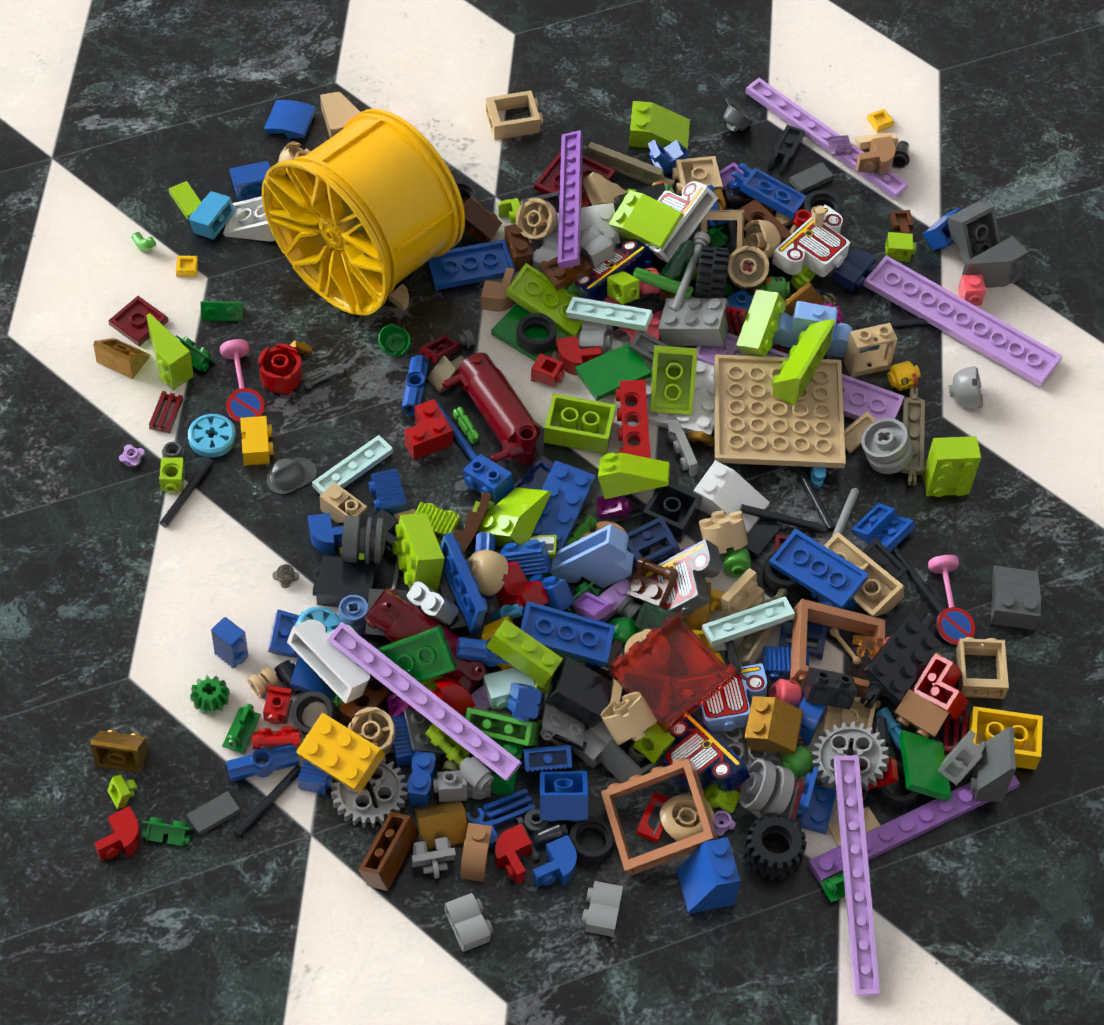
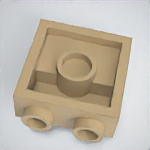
[672,156,723,195]
[721,568,765,617]
[822,697,876,742]

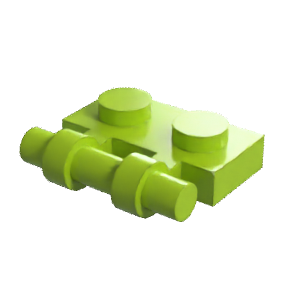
[425,723,470,766]

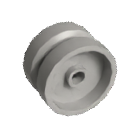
[861,418,914,474]
[739,758,795,817]

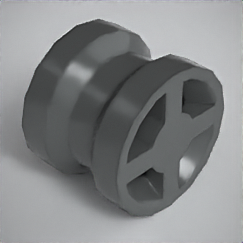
[616,596,645,621]

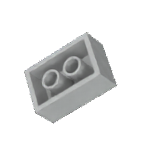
[658,298,729,346]

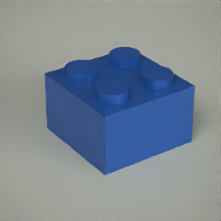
[540,771,588,822]

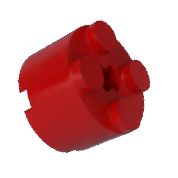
[258,344,302,395]

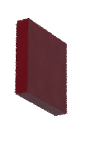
[108,296,169,347]

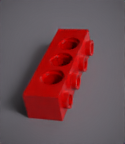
[615,380,651,458]

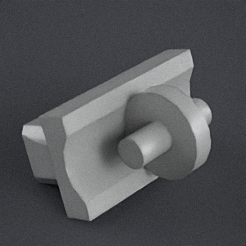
[411,837,456,879]

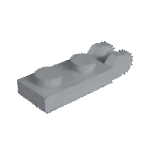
[667,419,698,477]

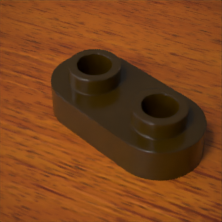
[598,638,625,679]

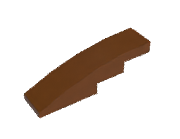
[453,492,491,554]

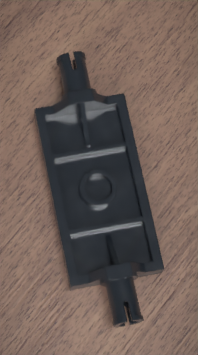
[860,612,942,709]

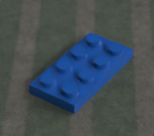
[427,239,515,290]
[531,460,596,551]
[769,528,869,609]
[440,533,488,634]
[520,601,615,668]

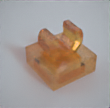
[852,635,884,658]

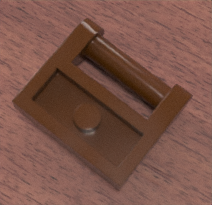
[539,252,593,290]
[626,557,678,609]

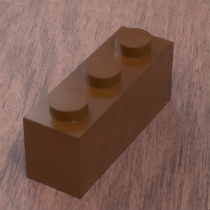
[358,812,419,891]

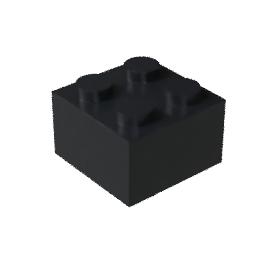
[641,482,702,544]

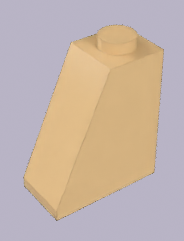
[320,92,360,138]

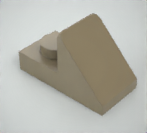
[427,356,465,394]

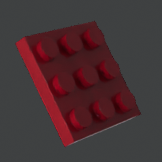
[534,151,616,208]

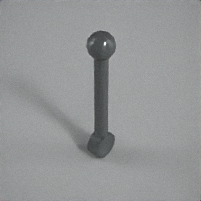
[304,367,344,390]
[516,816,541,860]

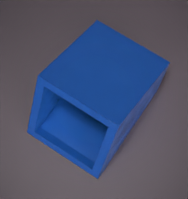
[676,837,740,914]

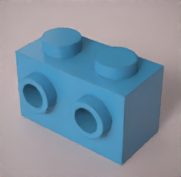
[188,191,236,239]

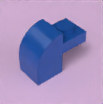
[648,140,690,175]
[308,513,343,554]
[798,696,827,746]
[533,835,577,887]

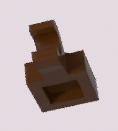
[889,210,914,234]

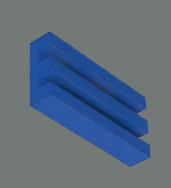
[483,788,536,828]

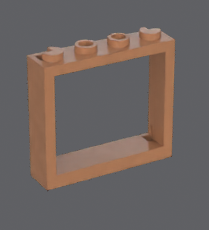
[790,599,885,697]
[601,758,718,876]

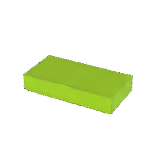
[169,181,201,220]

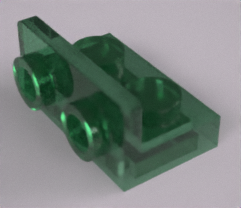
[660,240,696,282]
[634,600,688,647]

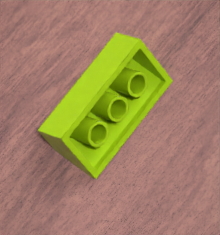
[771,319,836,406]

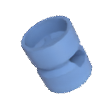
[339,595,368,635]

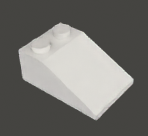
[223,196,275,242]
[555,203,620,247]
[693,460,770,534]

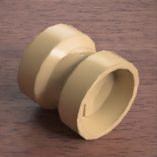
[247,665,279,697]

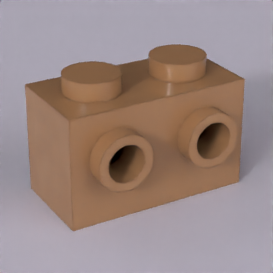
[894,689,949,740]

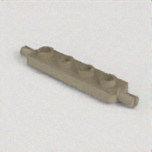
[583,142,675,188]
[901,387,925,486]
[736,588,788,667]

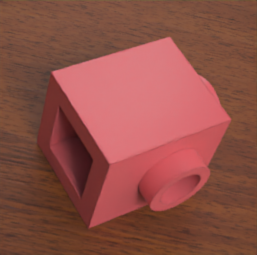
[958,274,986,306]

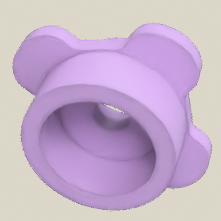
[119,445,145,467]
[714,810,736,836]

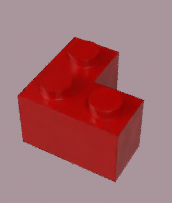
[404,399,453,460]
[495,562,550,613]
[912,653,969,720]

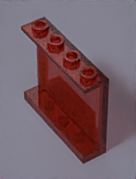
[610,611,737,734]

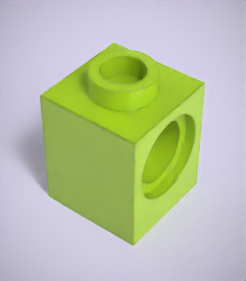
[885,232,916,263]
[607,271,639,305]
[159,457,185,493]
[633,723,675,764]

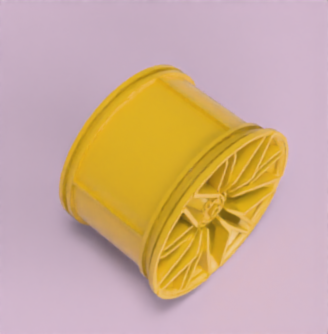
[262,109,465,315]

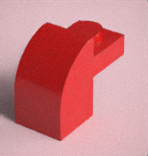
[555,336,602,375]
[431,677,476,715]
[94,806,141,861]
[495,824,532,885]

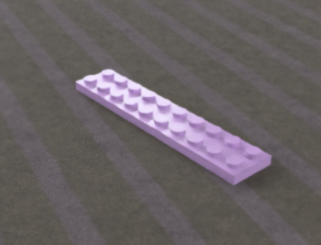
[863,255,1063,387]
[696,332,905,420]

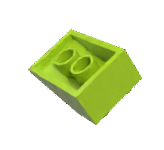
[629,101,690,151]
[609,190,684,249]
[146,313,194,390]
[650,345,698,415]
[598,453,670,499]
[478,487,551,547]

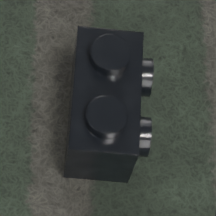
[802,667,857,710]

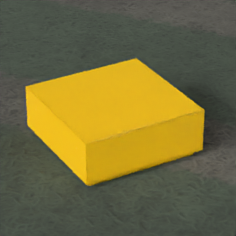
[867,109,894,132]
[176,256,198,277]

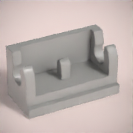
[938,730,985,785]

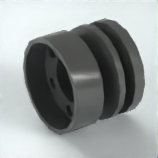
[341,515,386,565]

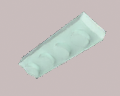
[566,297,653,331]
[312,435,393,495]
[702,597,795,647]

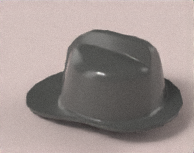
[723,97,755,132]
[266,457,317,494]

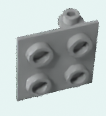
[540,693,585,746]

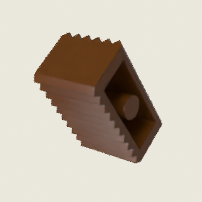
[463,197,502,244]
[504,224,534,272]

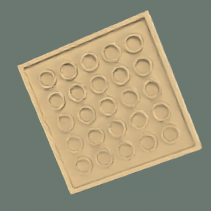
[714,354,846,468]

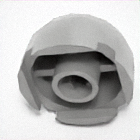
[949,366,983,409]

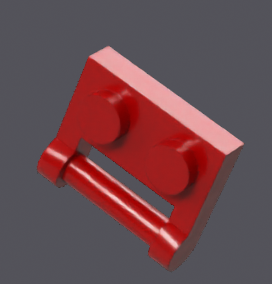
[252,726,300,750]

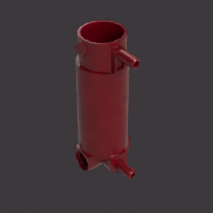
[442,352,541,465]
[364,588,489,694]

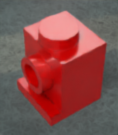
[531,353,565,387]
[263,685,293,724]

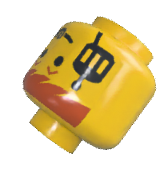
[888,361,921,391]

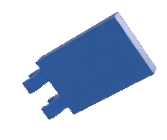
[727,163,807,219]

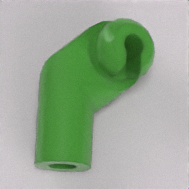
[131,232,156,252]

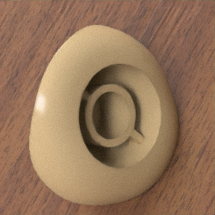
[660,794,714,841]

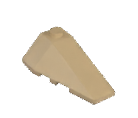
[824,532,904,617]

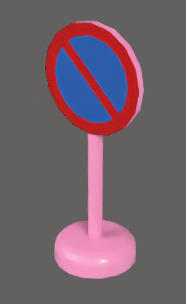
[220,339,265,423]
[928,555,975,645]

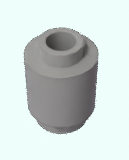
[459,756,494,791]

